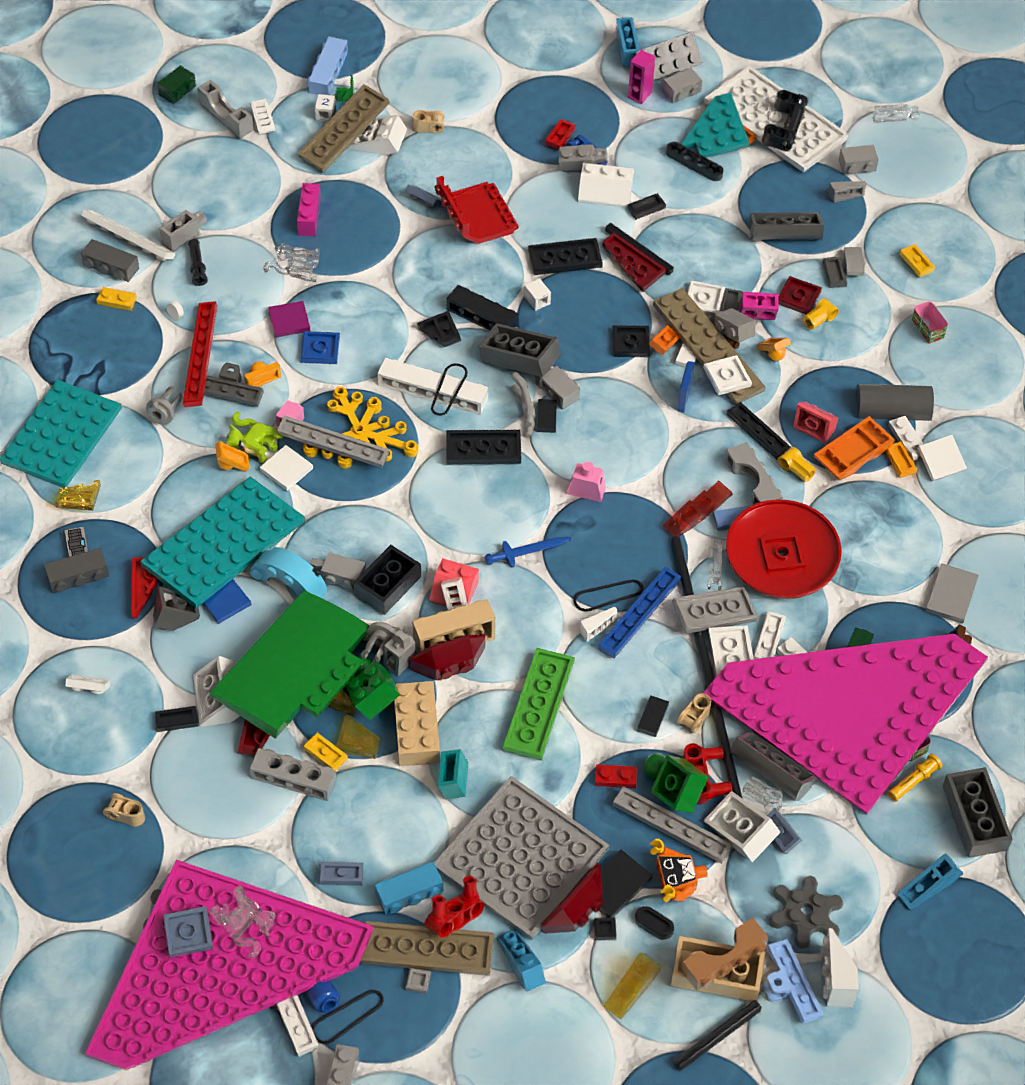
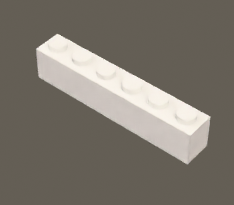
[378,358,488,415]

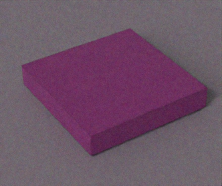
[268,301,311,338]

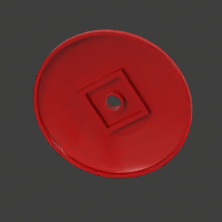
[726,499,842,599]

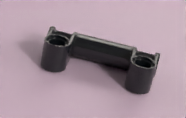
[762,90,808,151]

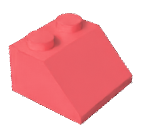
[793,402,838,443]
[429,558,479,607]

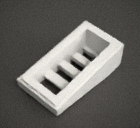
[250,99,275,134]
[441,577,468,610]
[580,607,617,642]

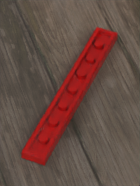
[183,301,218,408]

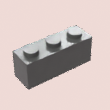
[81,239,139,282]
[44,548,109,593]

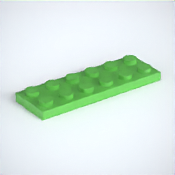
[503,648,575,760]

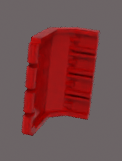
[435,176,519,244]

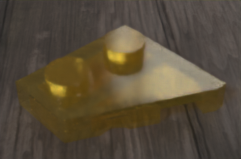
[55,480,101,511]
[336,715,380,759]

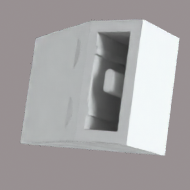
[348,114,407,155]
[820,928,859,1007]

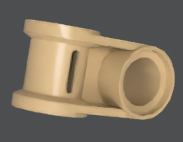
[412,110,444,133]
[677,693,711,733]
[103,793,145,827]

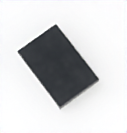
[599,849,653,917]

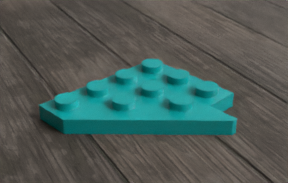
[682,92,749,158]

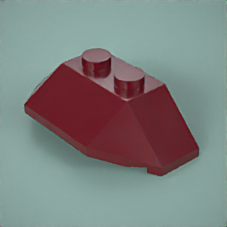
[409,634,486,681]
[540,863,603,934]

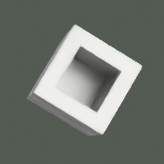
[315,94,336,122]
[524,278,551,311]

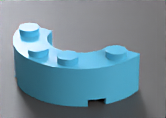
[250,547,327,598]

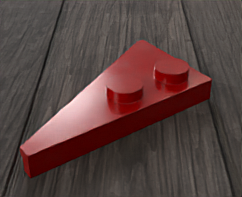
[131,557,160,619]

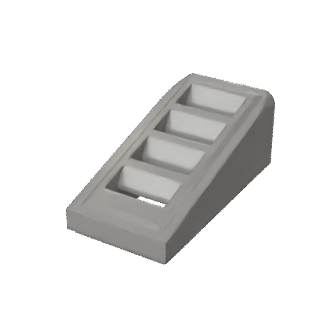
[828,181,866,203]

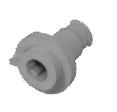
[146,386,183,425]
[361,622,396,664]

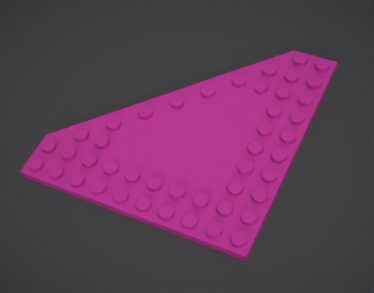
[703,634,988,814]
[85,859,374,1071]

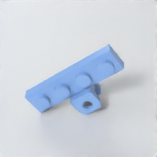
[763,939,824,1024]

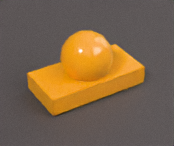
[757,337,791,361]
[244,361,281,387]
[215,441,250,472]

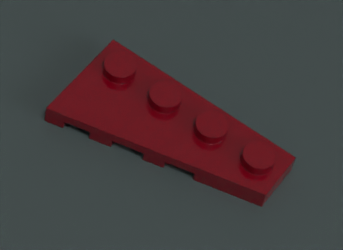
[602,233,666,292]

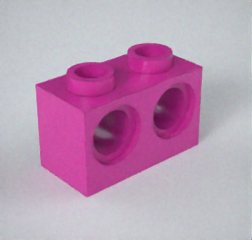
[740,292,779,320]

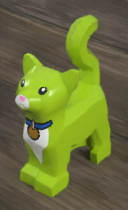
[225,412,283,464]

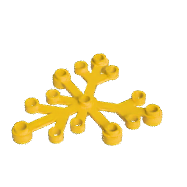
[303,386,419,469]

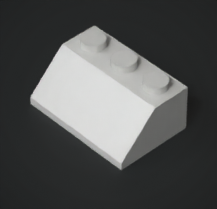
[578,163,634,208]
[193,656,240,727]

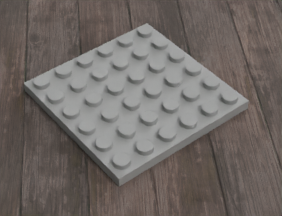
[434,776,609,940]

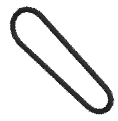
[431,363,468,416]
[573,579,643,612]
[312,990,384,1044]

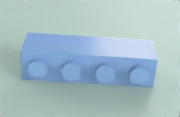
[307,37,348,95]

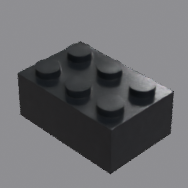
[354,544,421,615]

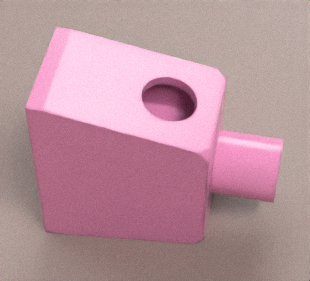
[567,462,606,502]

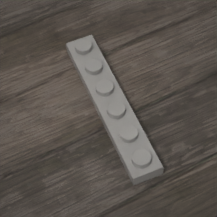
[277,415,389,468]
[613,786,732,864]

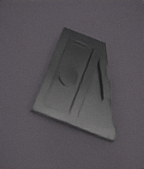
[417,311,462,347]

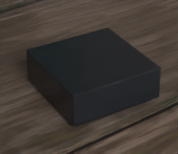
[594,917,617,941]

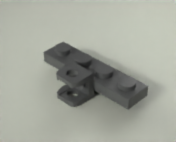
[204,363,264,407]

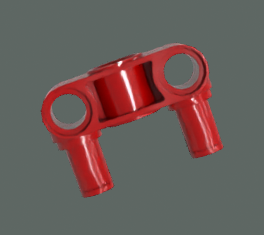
[683,743,732,805]
[425,876,484,938]

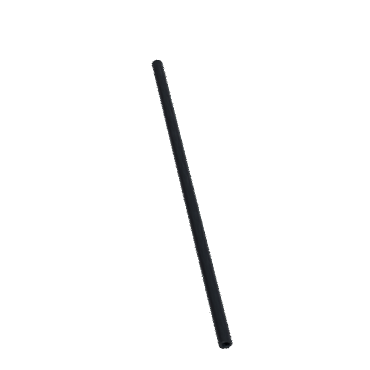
[671,536,743,799]

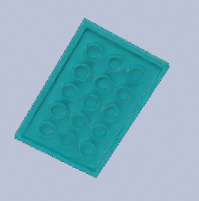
[0,380,122,489]

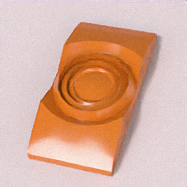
[814,416,895,480]

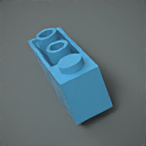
[497,929,546,992]

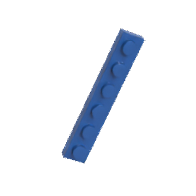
[598,567,681,659]

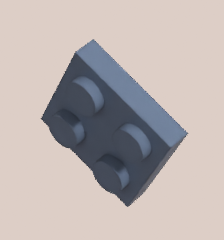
[164,906,213,958]

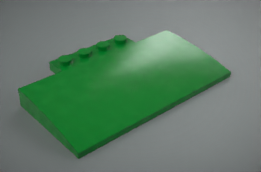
[209,590,370,739]

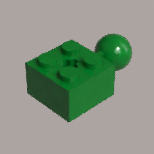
[346,656,401,720]
[644,753,709,813]

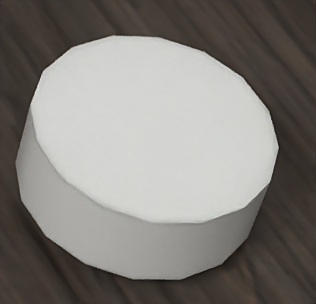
[167,301,183,320]

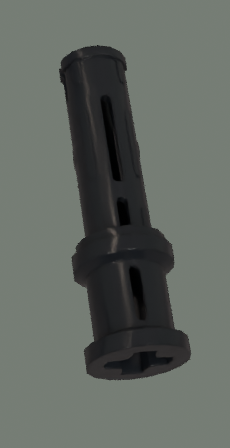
[188,239,208,286]

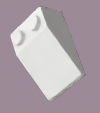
[703,791,780,862]

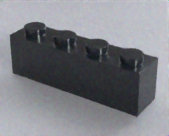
[446,285,518,331]

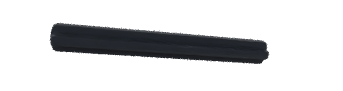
[605,223,674,275]
[673,1000,762,1071]

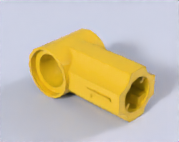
[803,298,839,330]
[778,447,816,482]

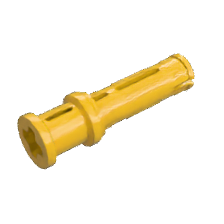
[888,754,943,802]

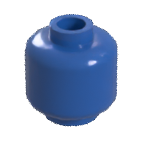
[308,981,340,1012]

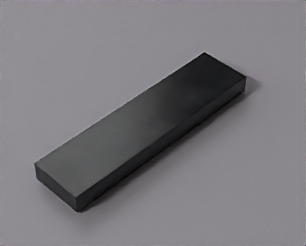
[727,402,791,460]

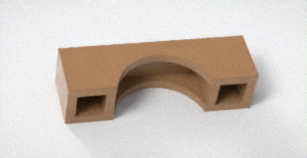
[681,917,769,991]

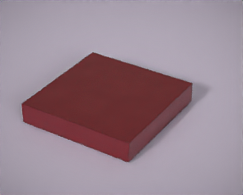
[778,276,822,315]

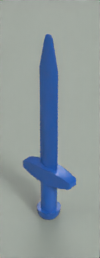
[485,537,571,568]

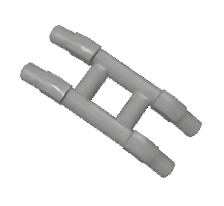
[511,372,536,438]

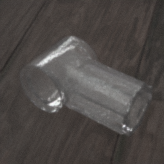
[743,776,783,813]

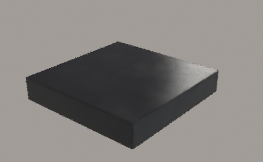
[613,325,650,357]

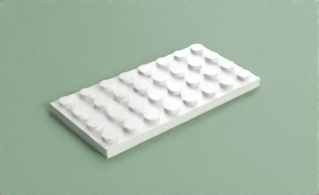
[704,66,849,172]

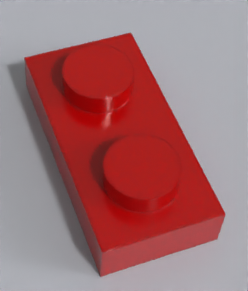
[545,119,576,150]
[595,764,637,789]

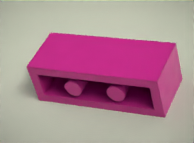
[628,50,655,104]
[297,183,321,236]

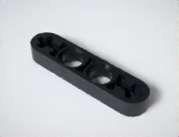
[666,142,724,181]

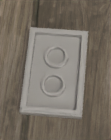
[925,563,978,623]

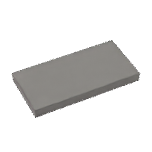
[672,586,758,634]

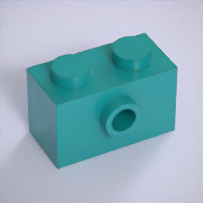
[437,749,468,799]

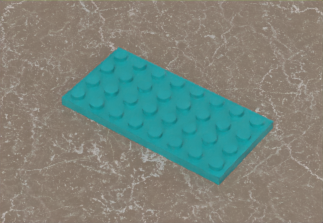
[140,476,305,608]

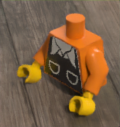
[650,839,708,902]

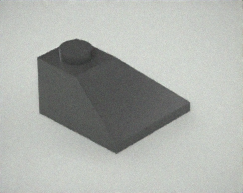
[153,586,200,631]

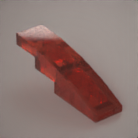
[663,480,733,537]

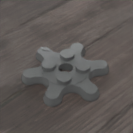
[769,876,843,948]

